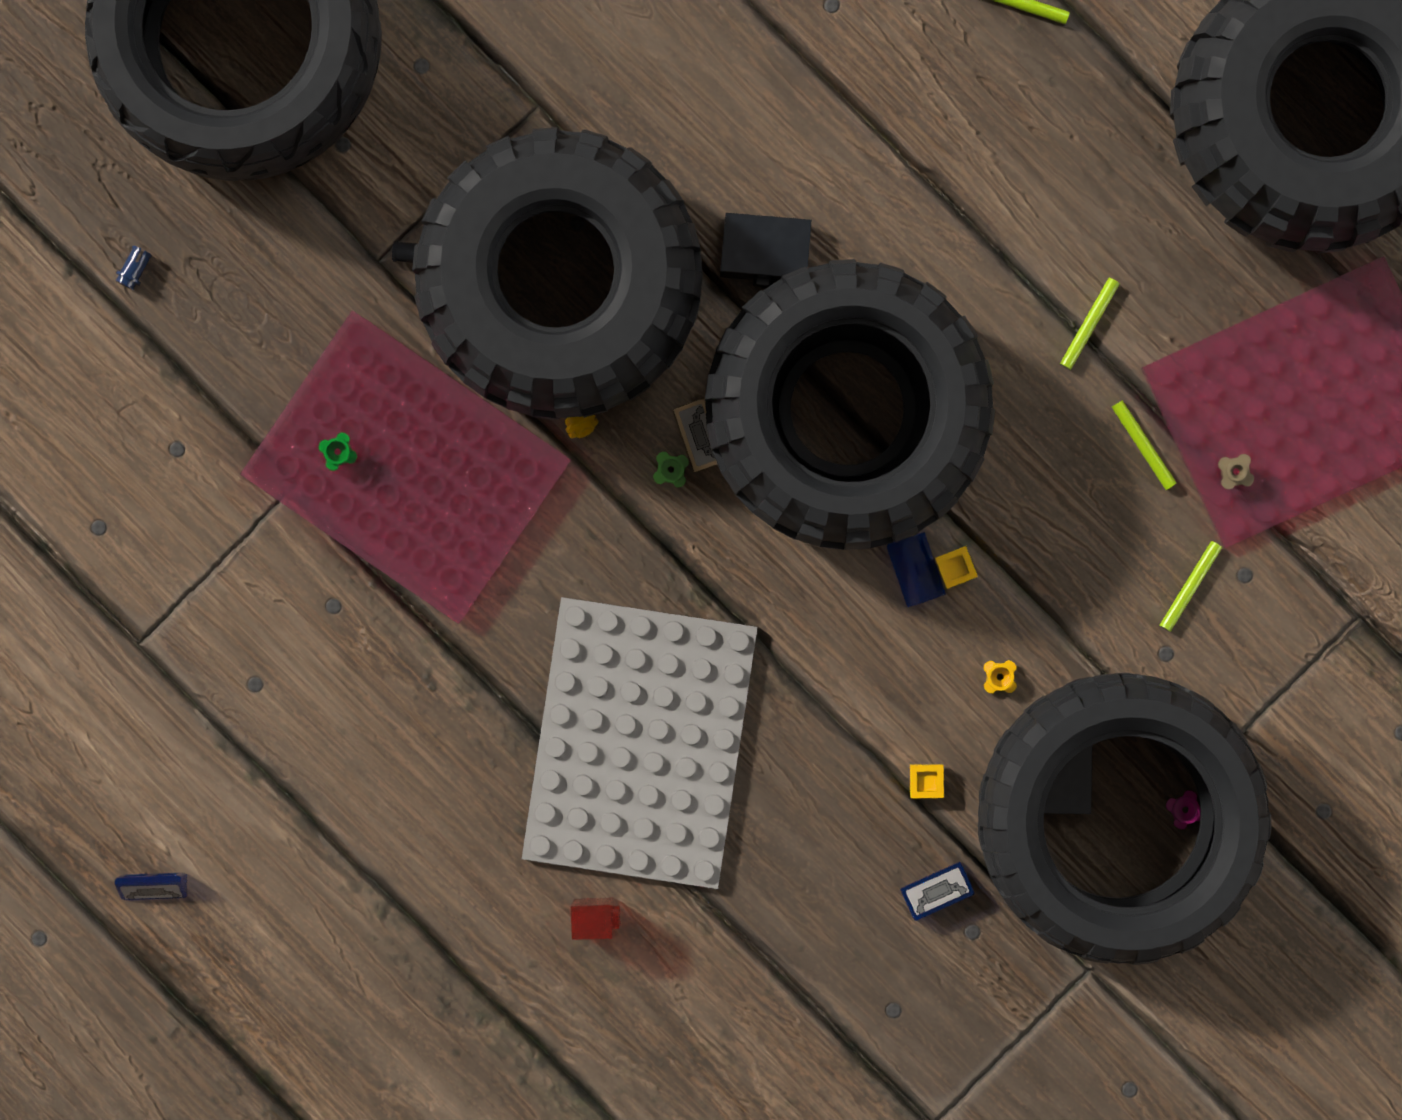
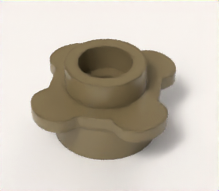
[1218,454,1254,490]

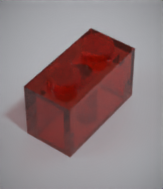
[571,897,621,940]

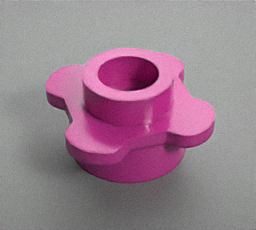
[1166,791,1201,829]

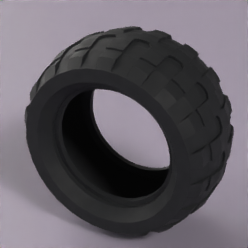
[978,673,1272,965]

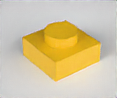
[934,546,978,589]
[910,764,944,798]

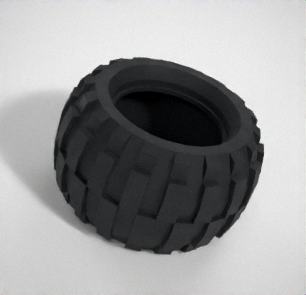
[1170,0,1402,254]
[412,127,703,420]
[705,259,995,550]

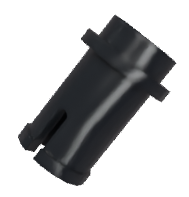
[392,241,419,263]

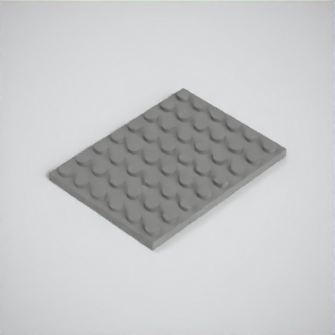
[522,597,758,889]

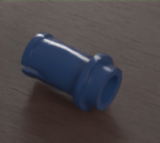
[116,245,152,290]

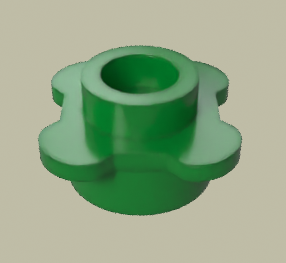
[319,433,357,471]

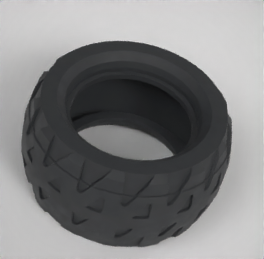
[85,0,382,181]

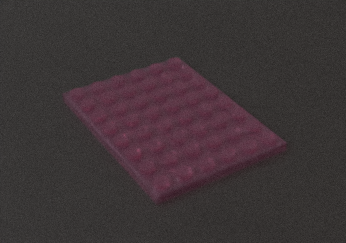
[1141,256,1402,548]
[240,310,571,624]

